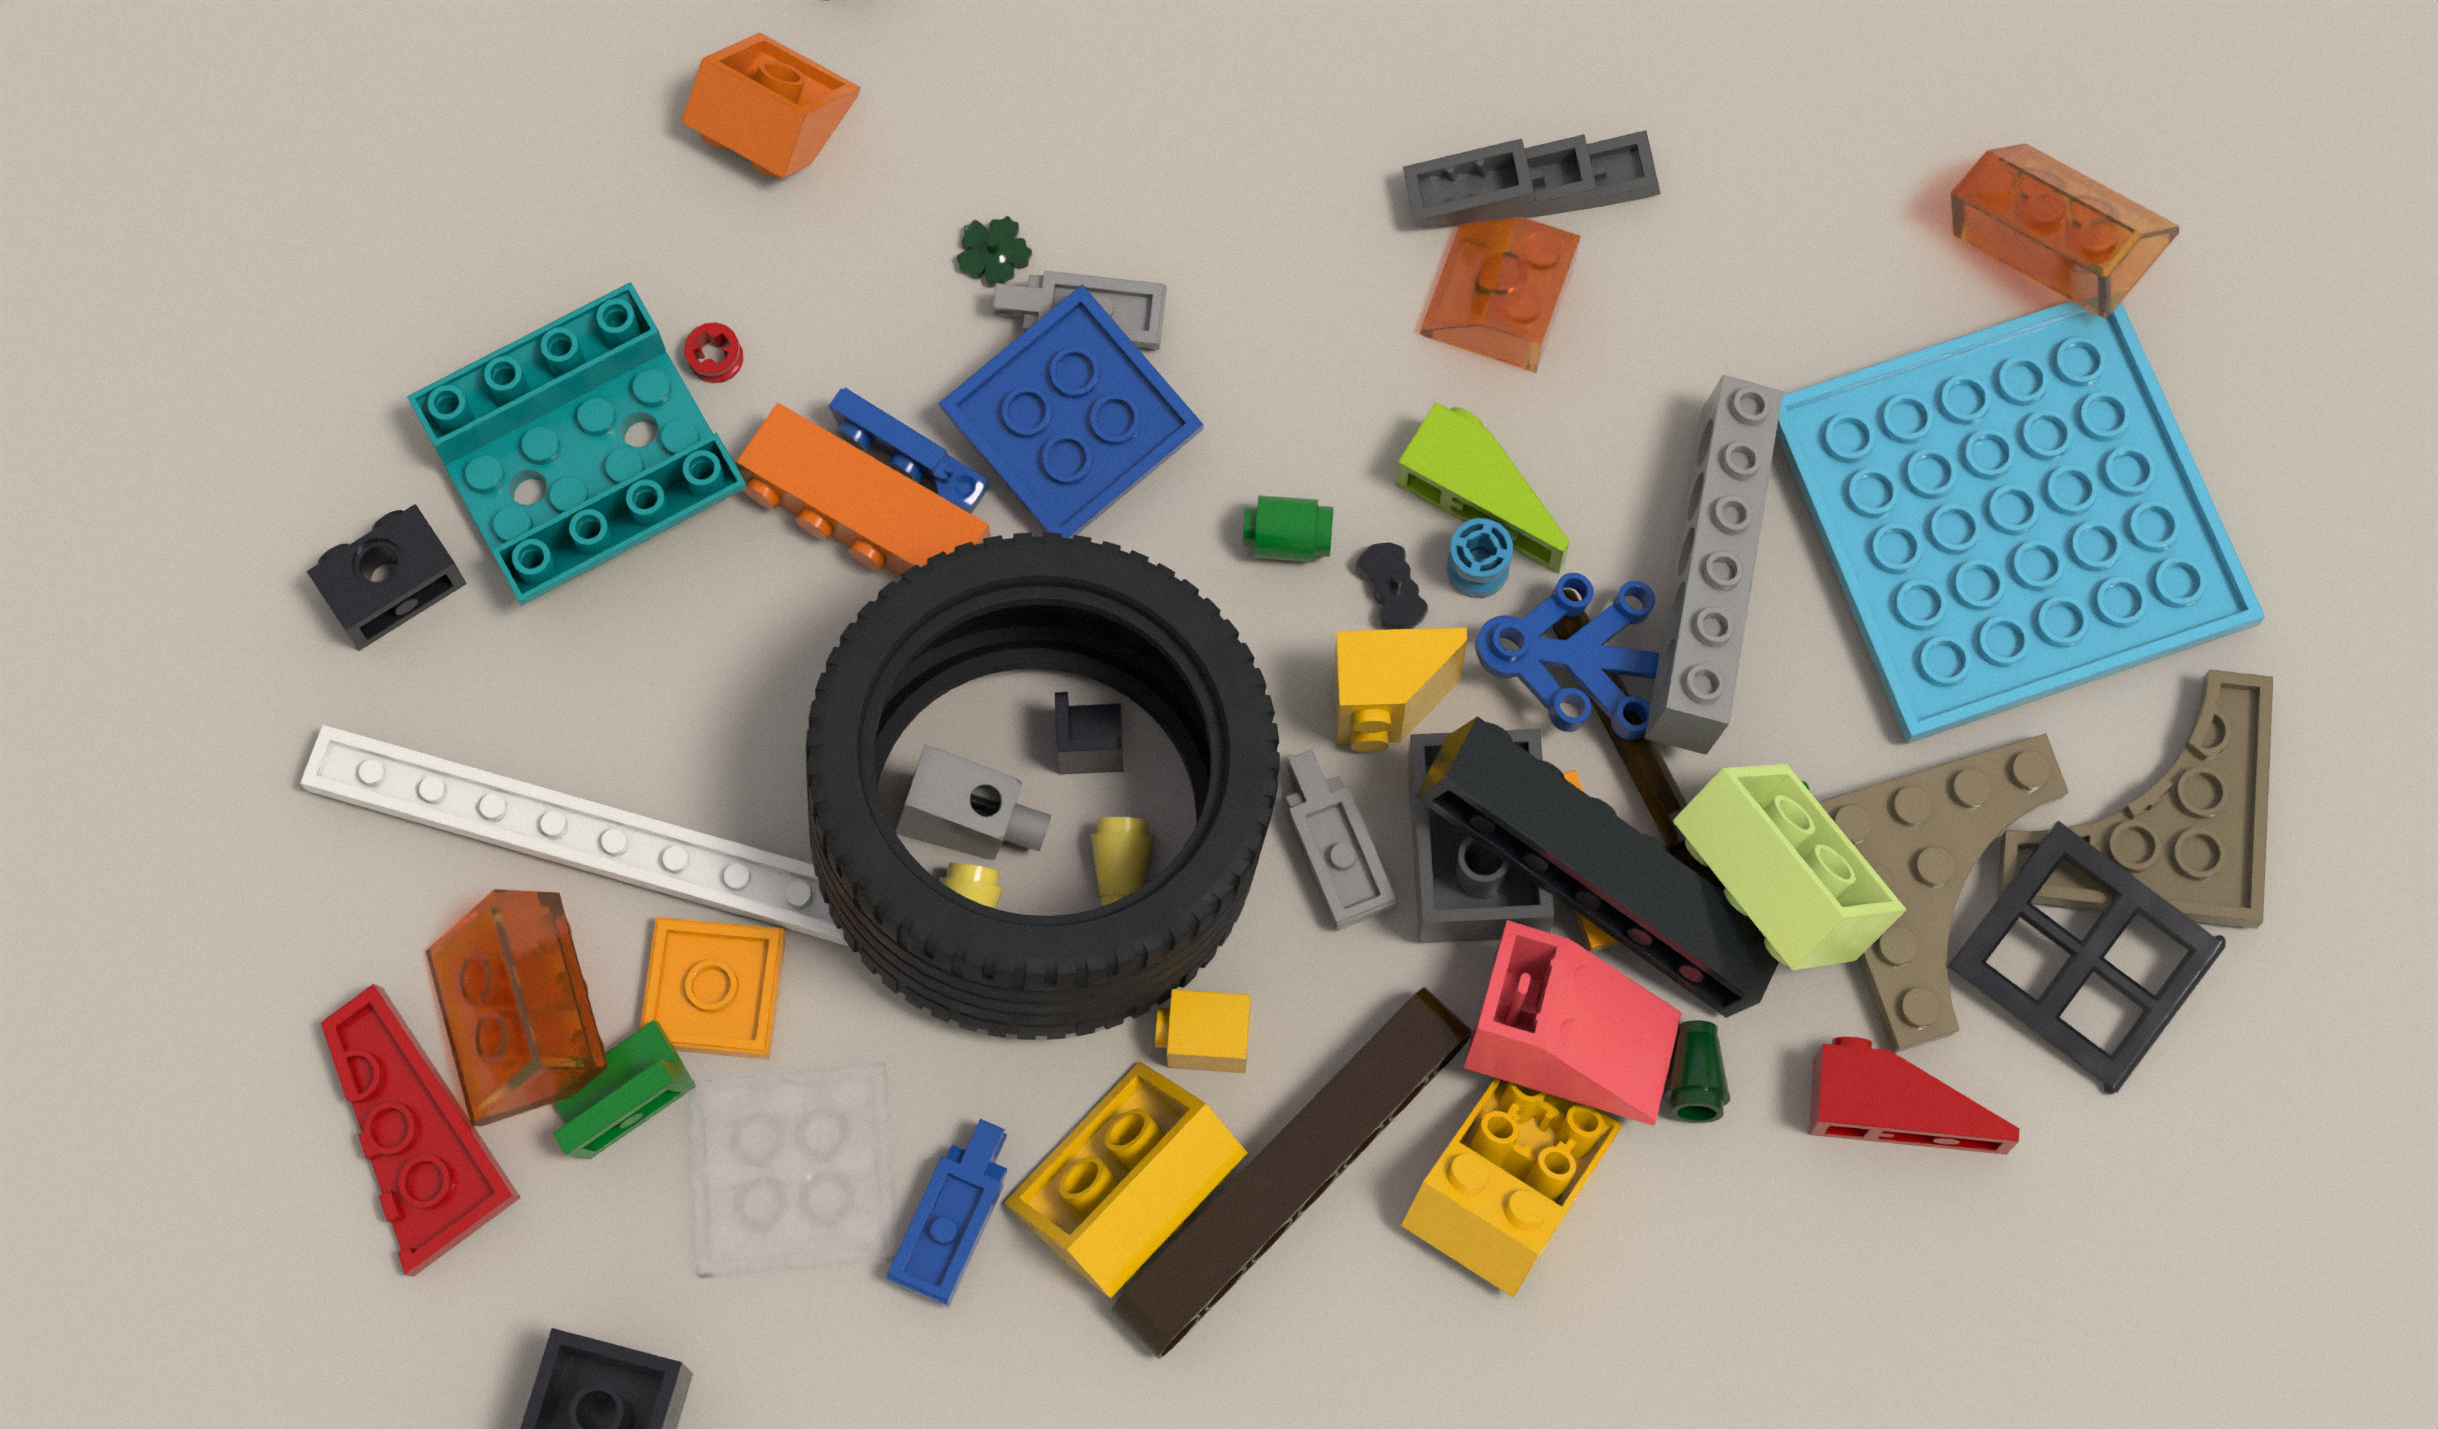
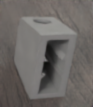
[895,744,1051,860]

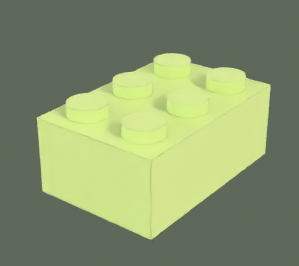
[1673,764,1907,971]

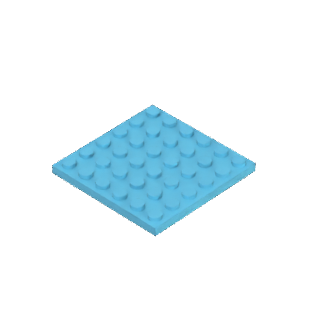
[1776,286,2265,744]

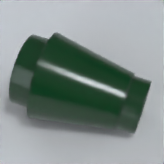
[1664,1020,1730,1123]

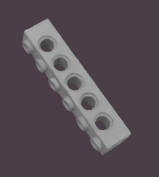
[1645,375,1783,755]

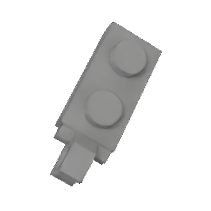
[993,270,1167,350]
[1285,749,1398,931]

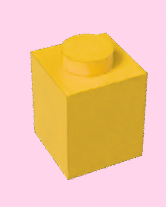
[1155,989,1251,1073]

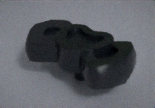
[1356,542,1428,630]

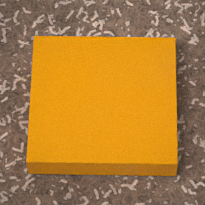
[640,917,787,1060]

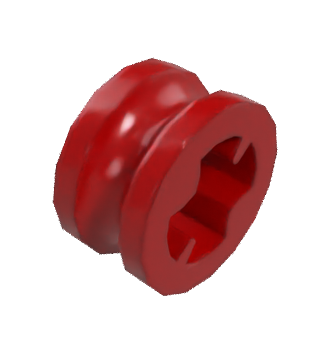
[684,322,744,384]

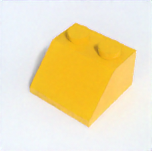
[1333,627,1467,752]

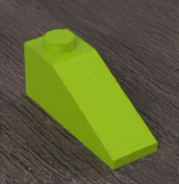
[1396,402,1570,574]

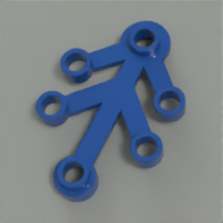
[1475,573,1660,740]

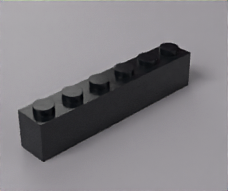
[1415,716,1779,1018]

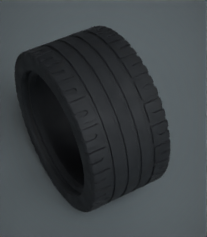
[806,532,1280,1040]

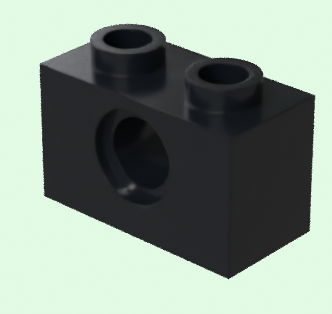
[306,504,467,651]

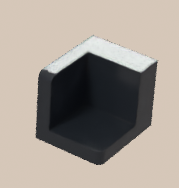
[1055,692,1124,775]

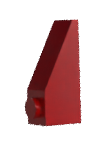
[1809,1037,2020,1155]

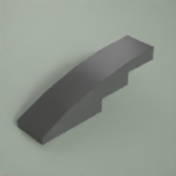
[1403,130,1660,226]

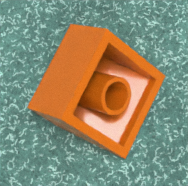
[681,32,861,179]

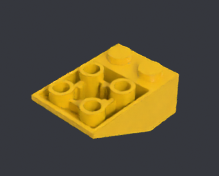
[1401,1078,1623,1298]

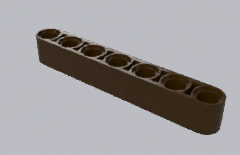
[1110,987,1473,1359]

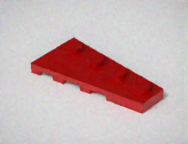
[321,984,521,1276]

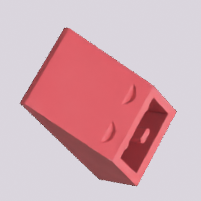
[1463,920,1682,1126]

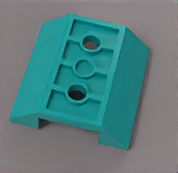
[407,282,747,606]

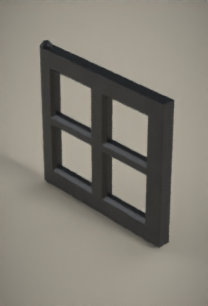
[1948,821,2226,1095]

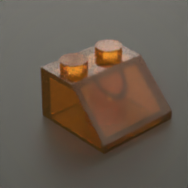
[1420,217,1581,373]

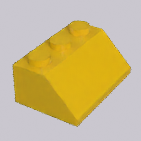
[1004,1061,1248,1298]

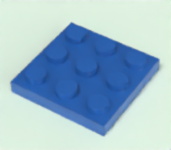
[939,284,1204,539]

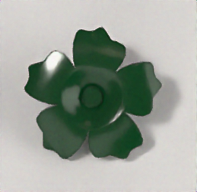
[957,216,1032,287]

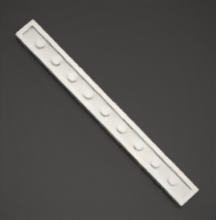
[300,725,849,946]

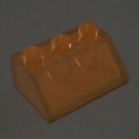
[1950,143,2179,320]
[426,889,608,1126]

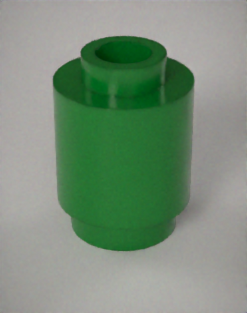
[1243,495,1333,562]

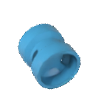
[1447,518,1513,599]

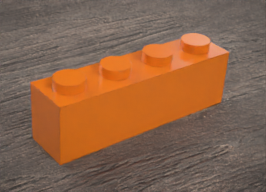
[736,402,991,576]

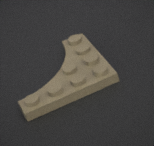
[1997,669,2273,929]
[1819,733,2069,1053]

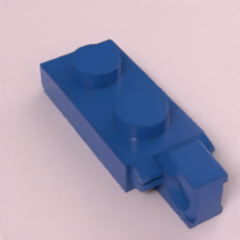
[829,387,990,514]
[886,1119,1007,1308]

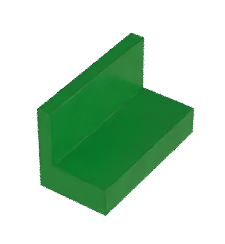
[548,1020,697,1159]

